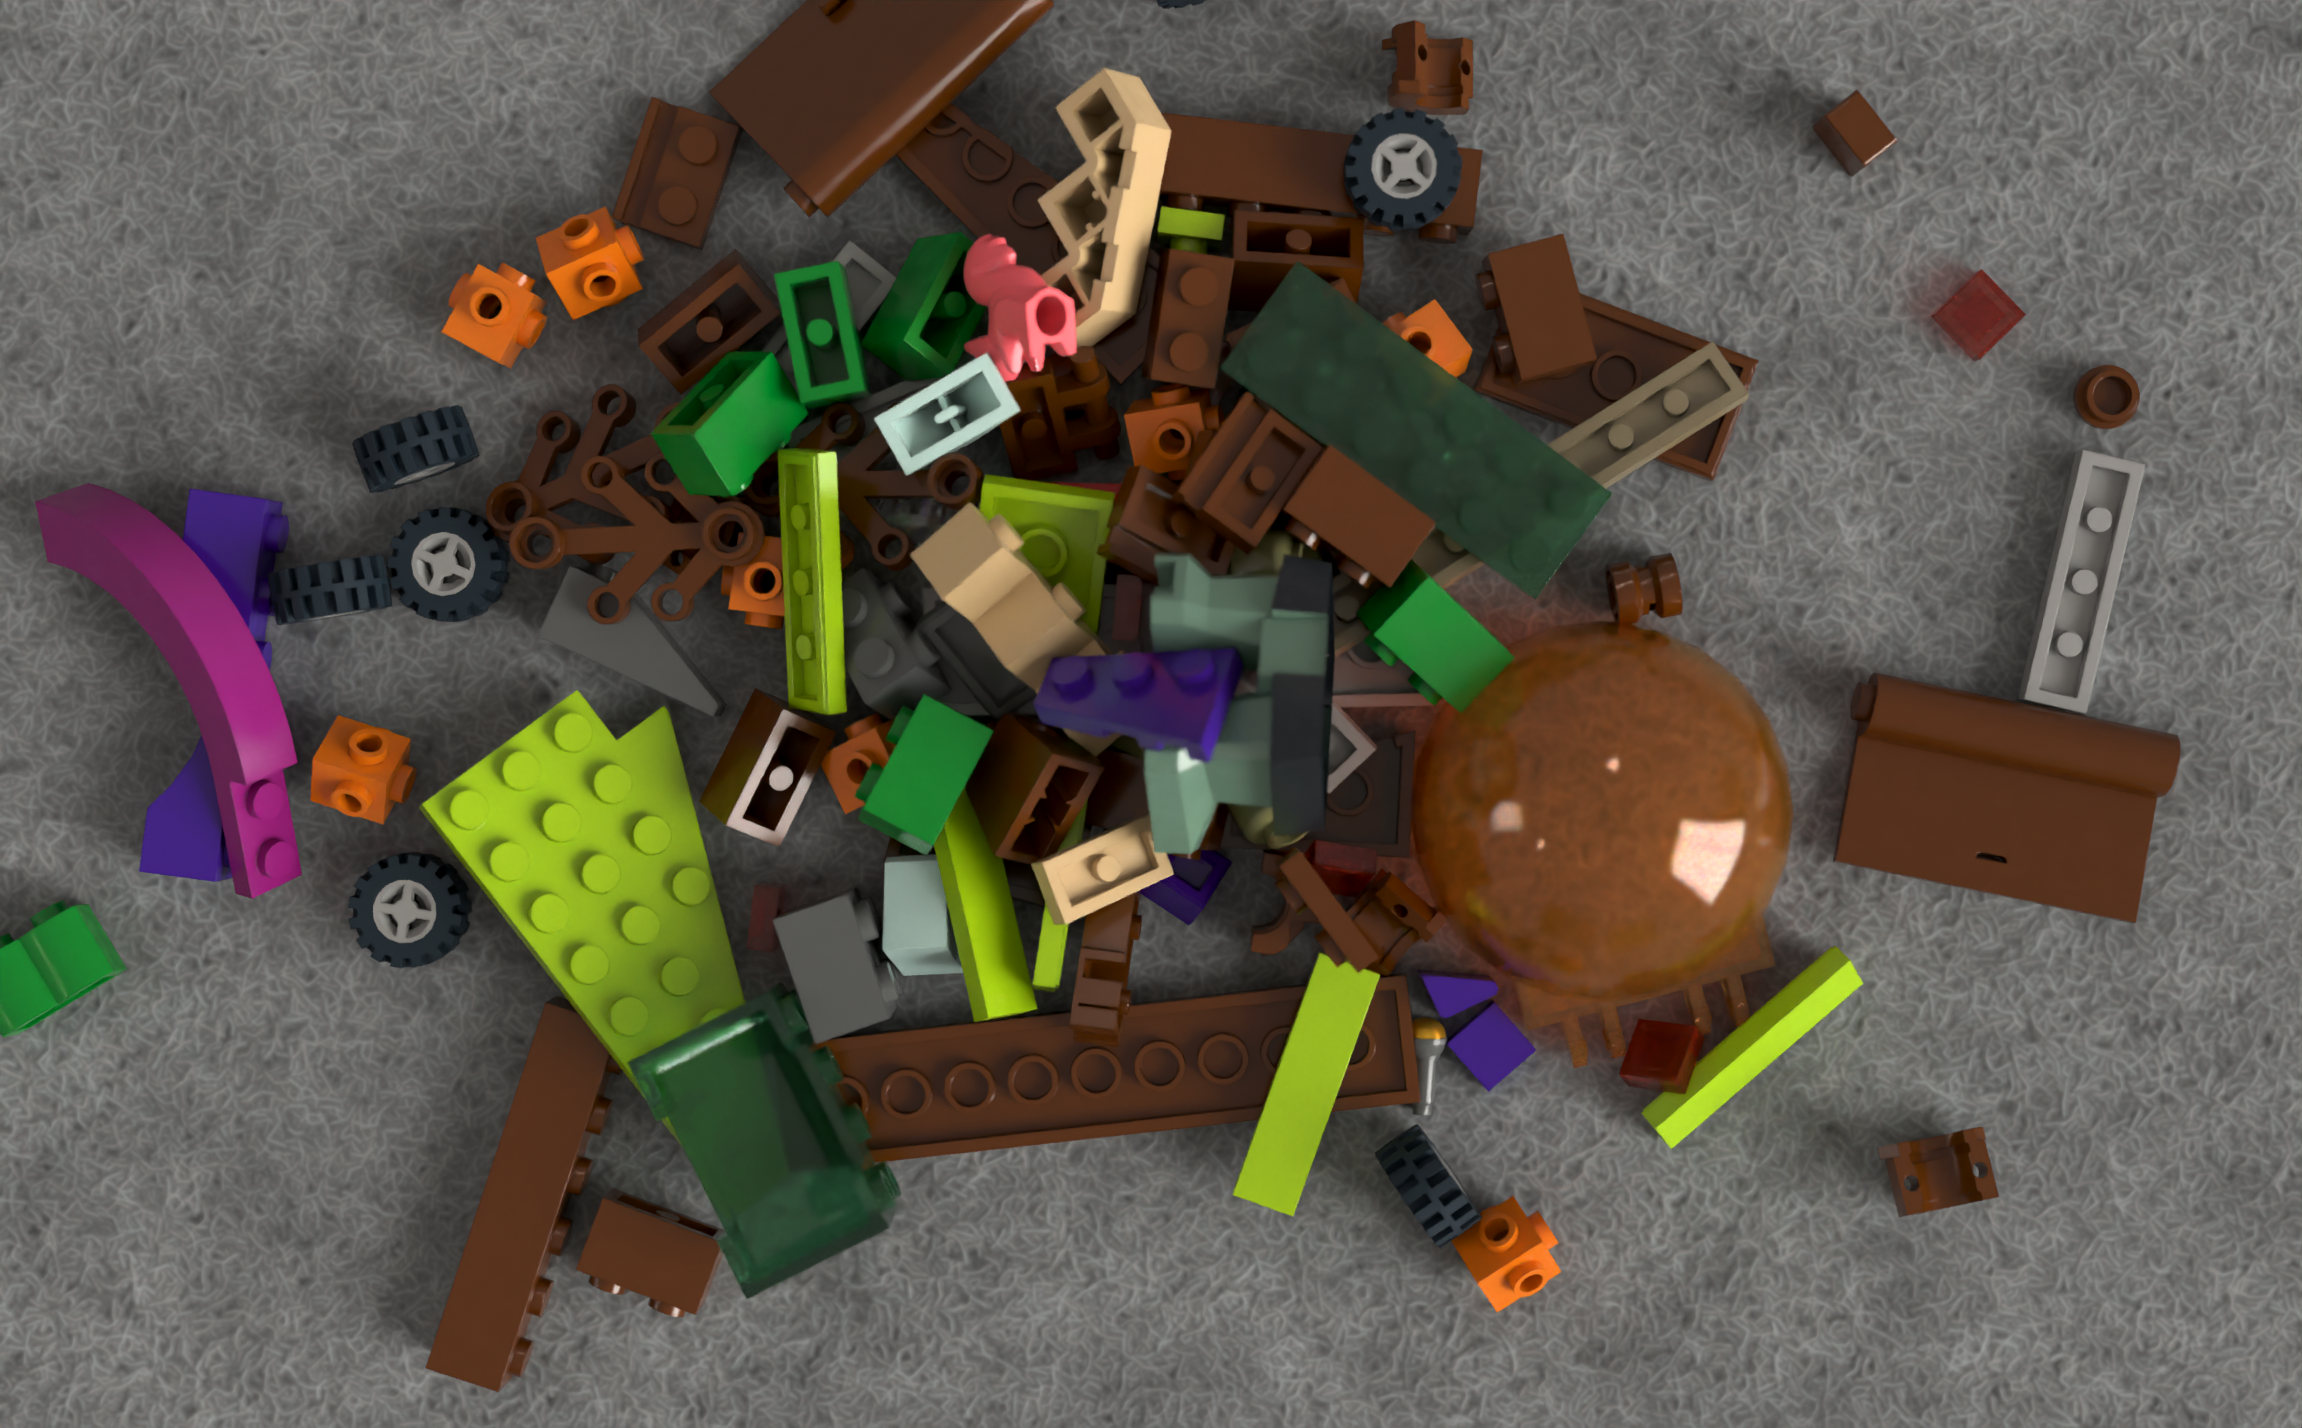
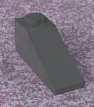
[538,564,727,717]

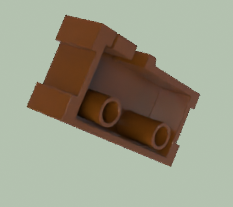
[1069,890,1142,1047]

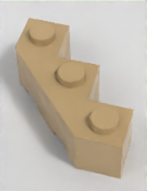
[1038,68,1171,348]
[910,503,1127,757]

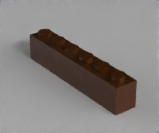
[1158,112,1483,244]
[425,996,623,1392]

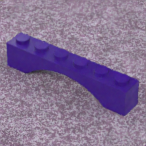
[139,489,289,882]

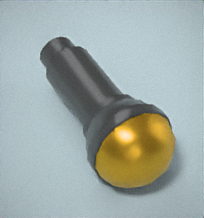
[1412,1017,1447,1115]

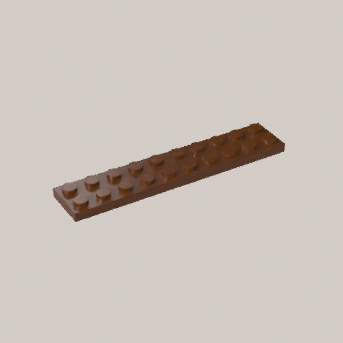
[772,973,1421,1172]

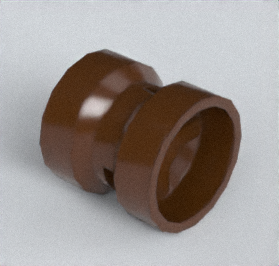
[1605,553,1683,626]

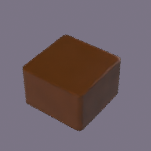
[1812,90,1897,177]

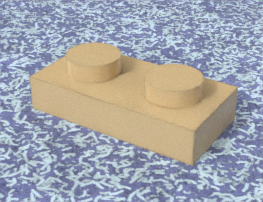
[1031,814,1174,925]

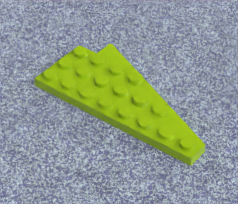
[419,689,790,1215]

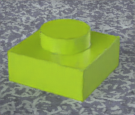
[1157,206,1225,254]

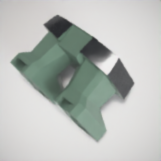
[1145,553,1335,854]

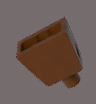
[965,712,1105,864]

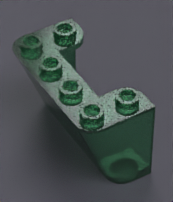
[627,982,901,1300]

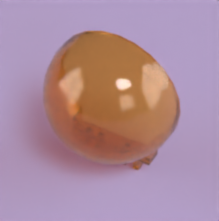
[1411,620,1794,1068]

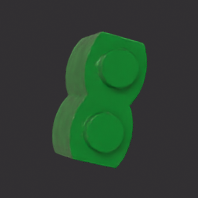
[0,900,127,1038]

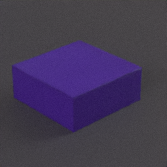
[1447,1000,1536,1092]

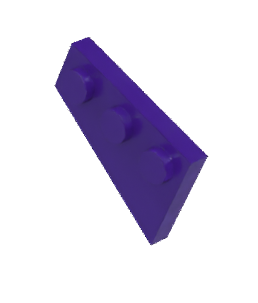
[1033,648,1244,763]

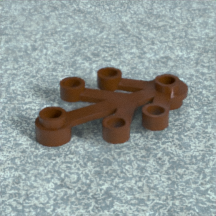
[485,384,680,565]
[744,402,984,571]
[509,452,765,625]

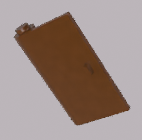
[709,0,1054,218]
[1833,672,2181,923]

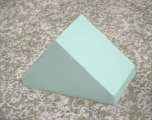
[874,353,1021,476]
[882,854,963,976]

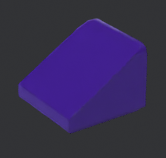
[1140,850,1232,925]
[1416,969,1499,1019]

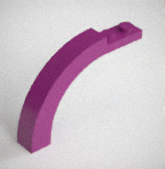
[35,483,302,899]

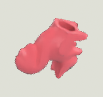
[963,234,1077,383]

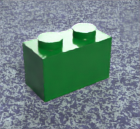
[861,232,987,381]
[774,261,872,409]
[650,351,809,497]
[1356,559,1515,714]
[854,694,994,856]

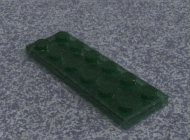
[1218,261,1613,599]

